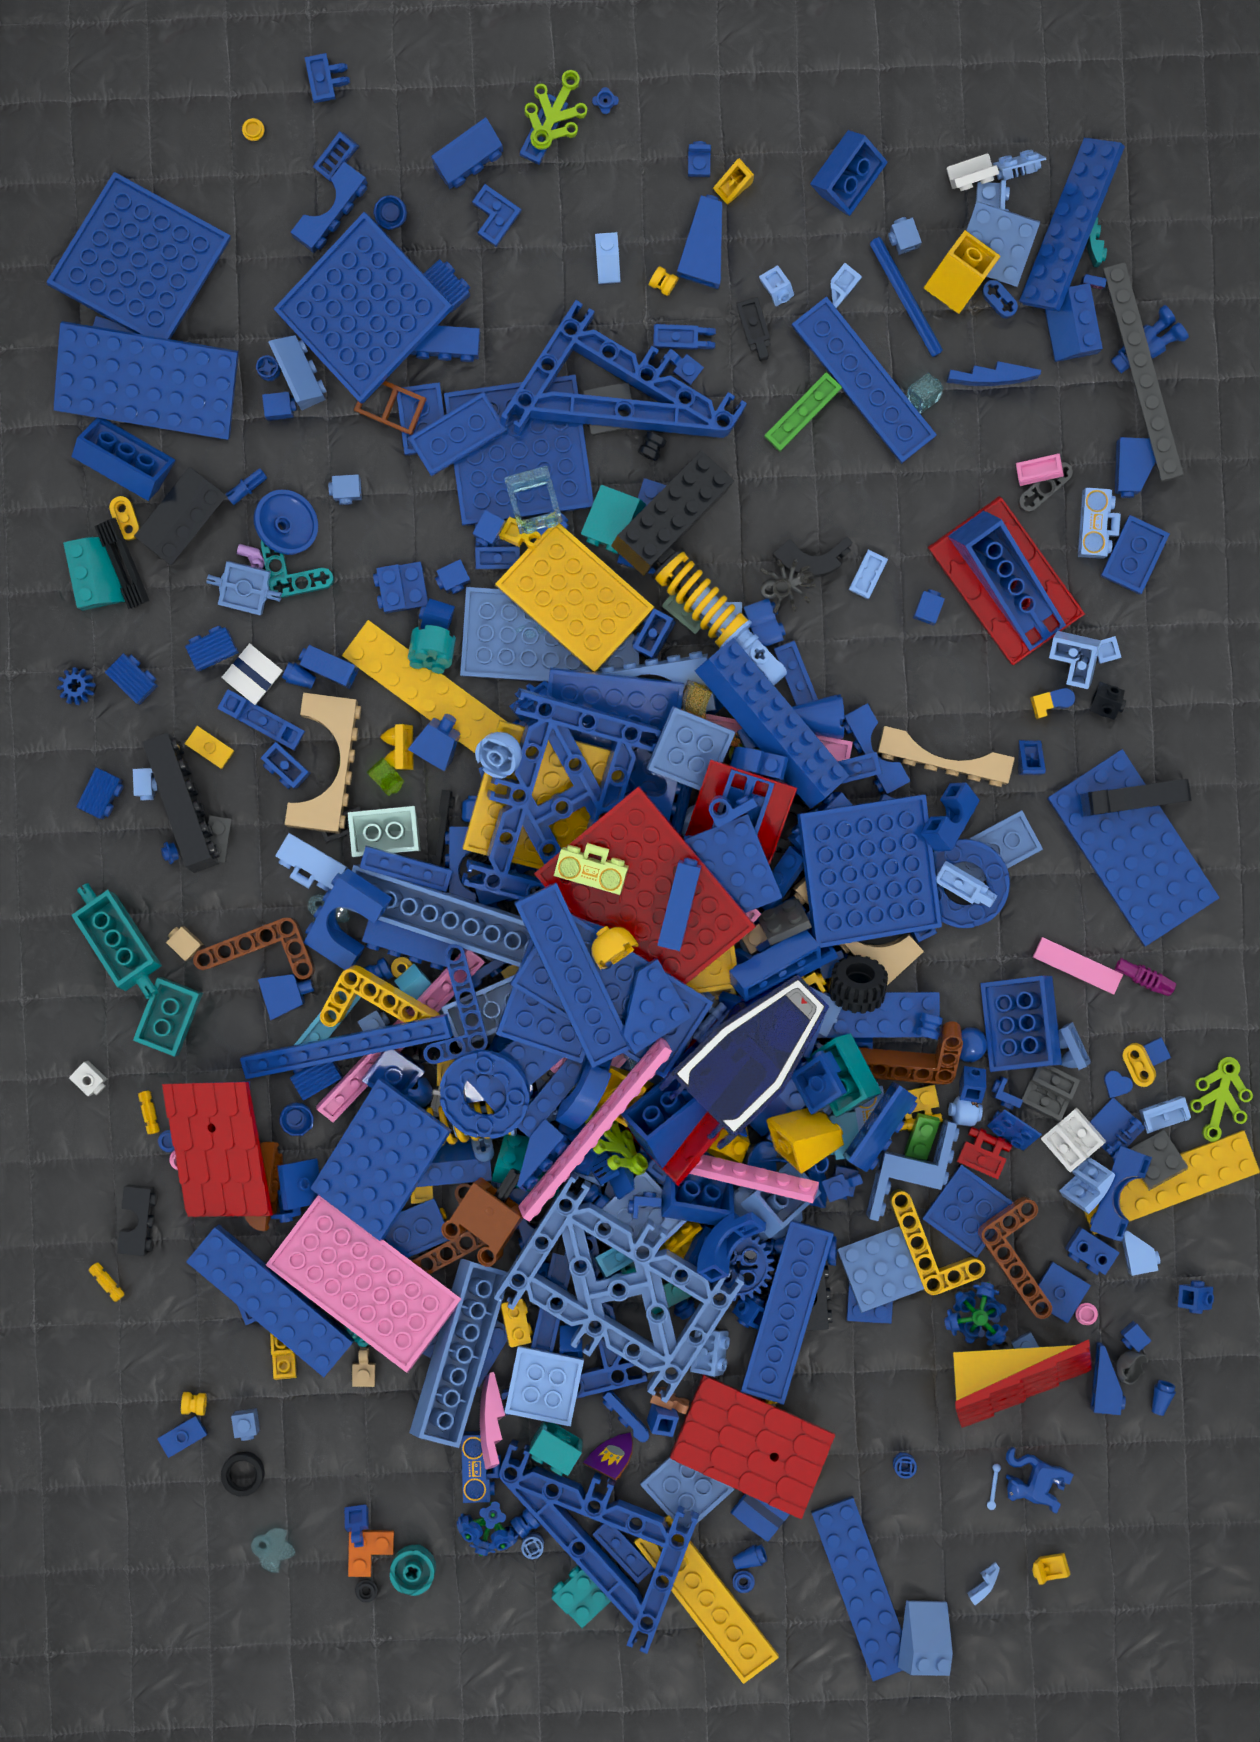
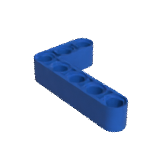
[423,944,488,1064]

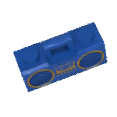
[461,1431,501,1503]

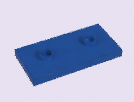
[408,391,507,477]

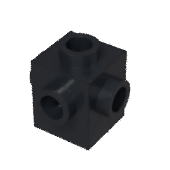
[1089,682,1126,720]

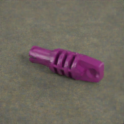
[1114,958,1176,996]

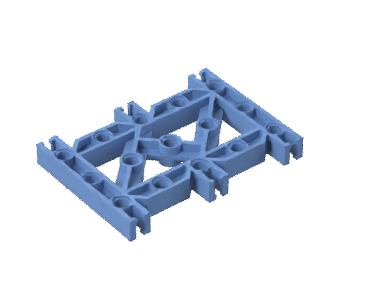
[494,1172,744,1403]

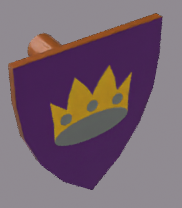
[583,1432,633,1480]

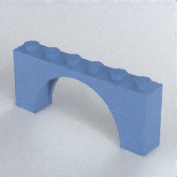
[580,651,716,713]

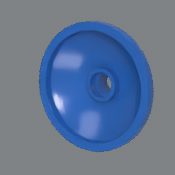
[254,490,318,555]

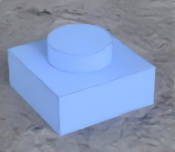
[1097,636,1122,664]

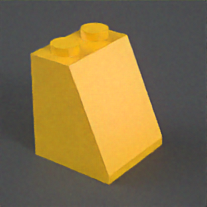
[924,230,1001,314]
[766,1108,844,1174]

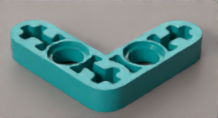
[261,540,334,598]

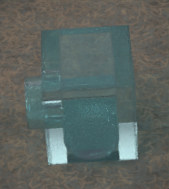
[906,373,943,413]

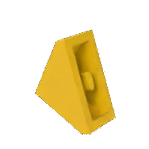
[713,158,754,205]

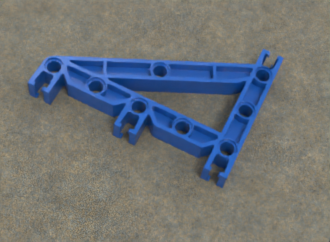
[500,300,747,438]
[501,1184,648,1415]
[499,1439,700,1654]

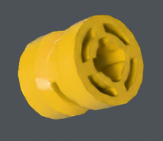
[648,266,679,297]
[181,1392,207,1416]

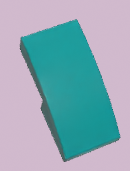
[1086,217,1107,268]

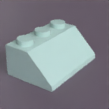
[348,806,421,858]

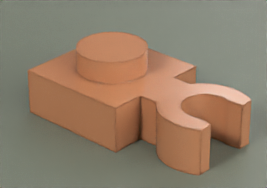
[650,1387,690,1414]

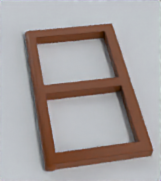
[354,381,427,435]

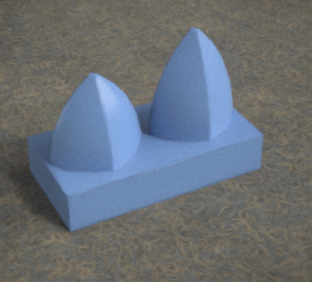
[1058,1022,1091,1070]

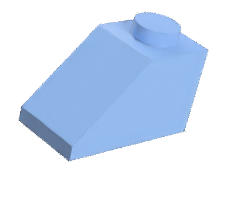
[595,232,620,284]
[1122,1230,1160,1276]

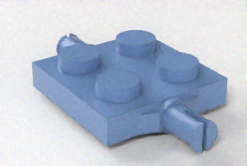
[206,561,282,615]

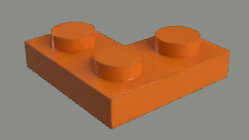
[348,1530,394,1577]

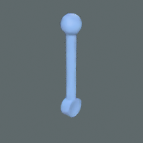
[987,1463,1001,1510]

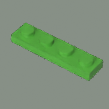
[764,372,842,452]

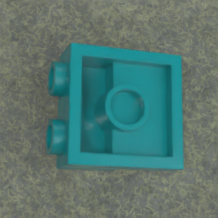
[551,1565,611,1628]

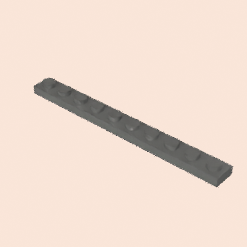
[1103,262,1184,482]

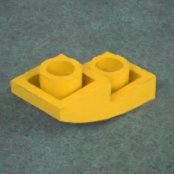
[270,1333,297,1380]

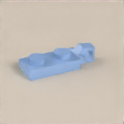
[936,861,997,907]

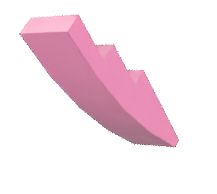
[479,1372,505,1470]

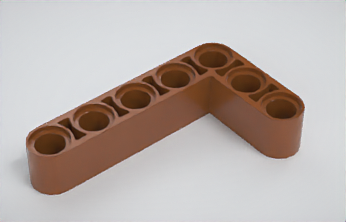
[193,917,315,979]
[858,1021,963,1085]
[411,1182,486,1274]
[978,1197,1052,1319]

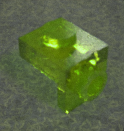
[367,757,405,796]

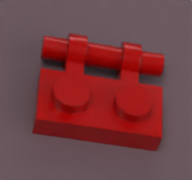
[956,1126,1012,1179]

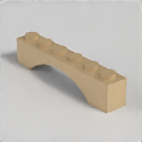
[877,726,1015,787]

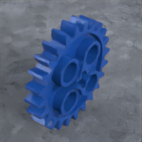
[710,1234,774,1301]

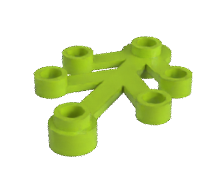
[524,70,587,150]
[1189,1057,1253,1142]
[585,1106,648,1175]

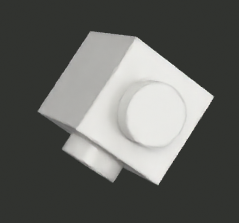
[69,1061,107,1096]

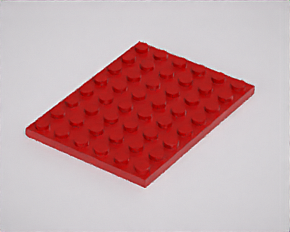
[534,786,756,984]

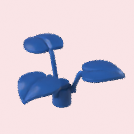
[747,1113,829,1208]

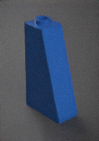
[677,195,722,290]
[657,858,702,951]

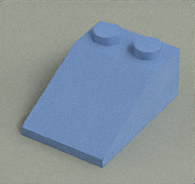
[740,1163,821,1239]
[898,1600,953,1676]

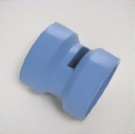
[521,1532,544,1559]

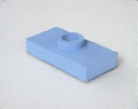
[849,549,888,599]

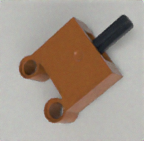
[441,1168,523,1267]

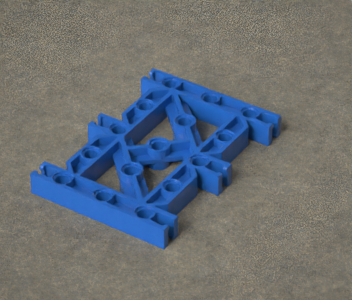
[462,688,661,900]

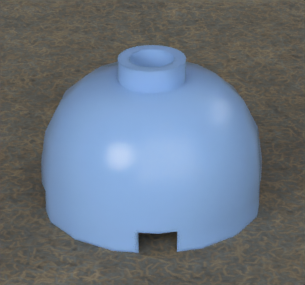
[475,732,522,779]

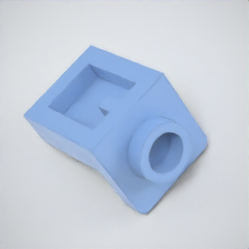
[759,265,794,306]

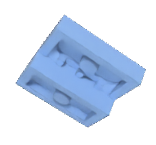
[1059,1157,1115,1214]

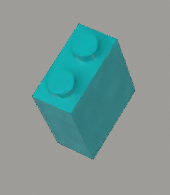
[581,485,646,554]

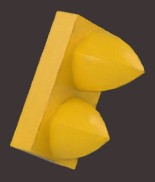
[380,724,413,770]

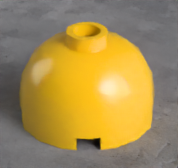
[591,926,638,970]

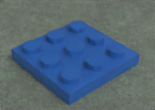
[922,1164,1013,1258]

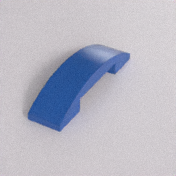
[217,689,305,751]

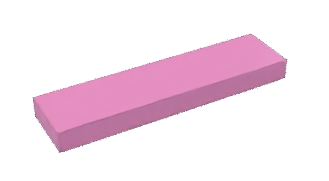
[1033,937,1123,995]

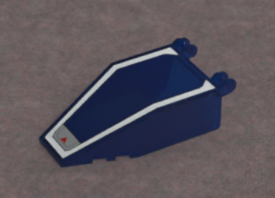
[659,974,829,1150]

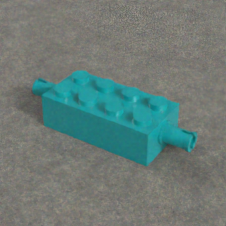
[71,883,162,999]

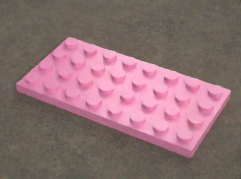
[266,1195,461,1373]

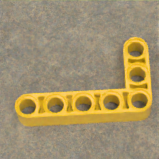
[320,965,440,1027]
[890,1189,985,1295]

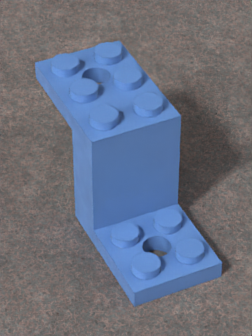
[866,1119,959,1221]

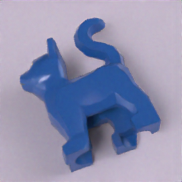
[1006,1447,1074,1514]

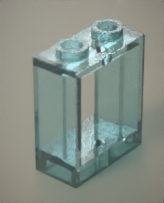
[504,466,563,534]

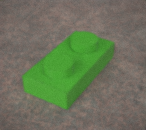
[904,1113,940,1161]

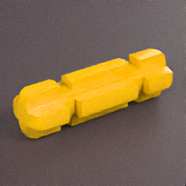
[138,1090,160,1134]
[89,1262,124,1302]

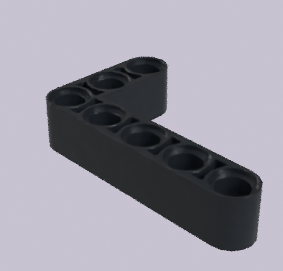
[1080,779,1192,816]

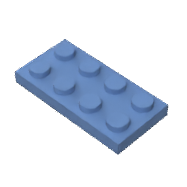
[954,810,1043,882]

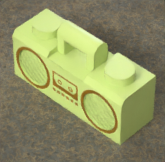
[554,843,629,895]

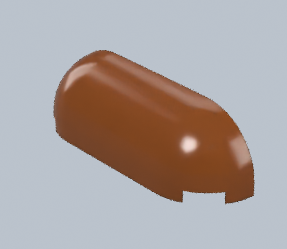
[245,1142,283,1231]

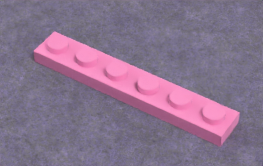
[689,1154,819,1203]

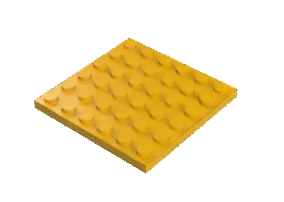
[462,720,622,869]

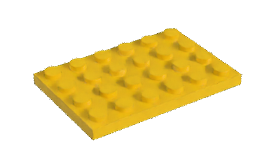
[495,520,654,673]

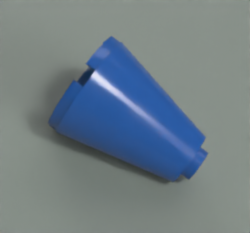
[792,694,844,739]

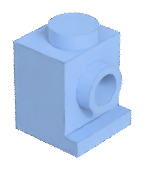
[133,768,158,801]

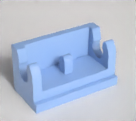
[1139,1096,1191,1134]

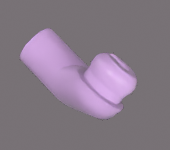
[237,544,265,569]

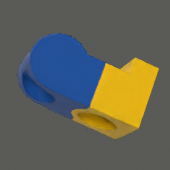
[1030,688,1075,719]

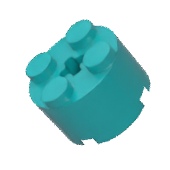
[408,625,456,674]
[390,1544,436,1596]

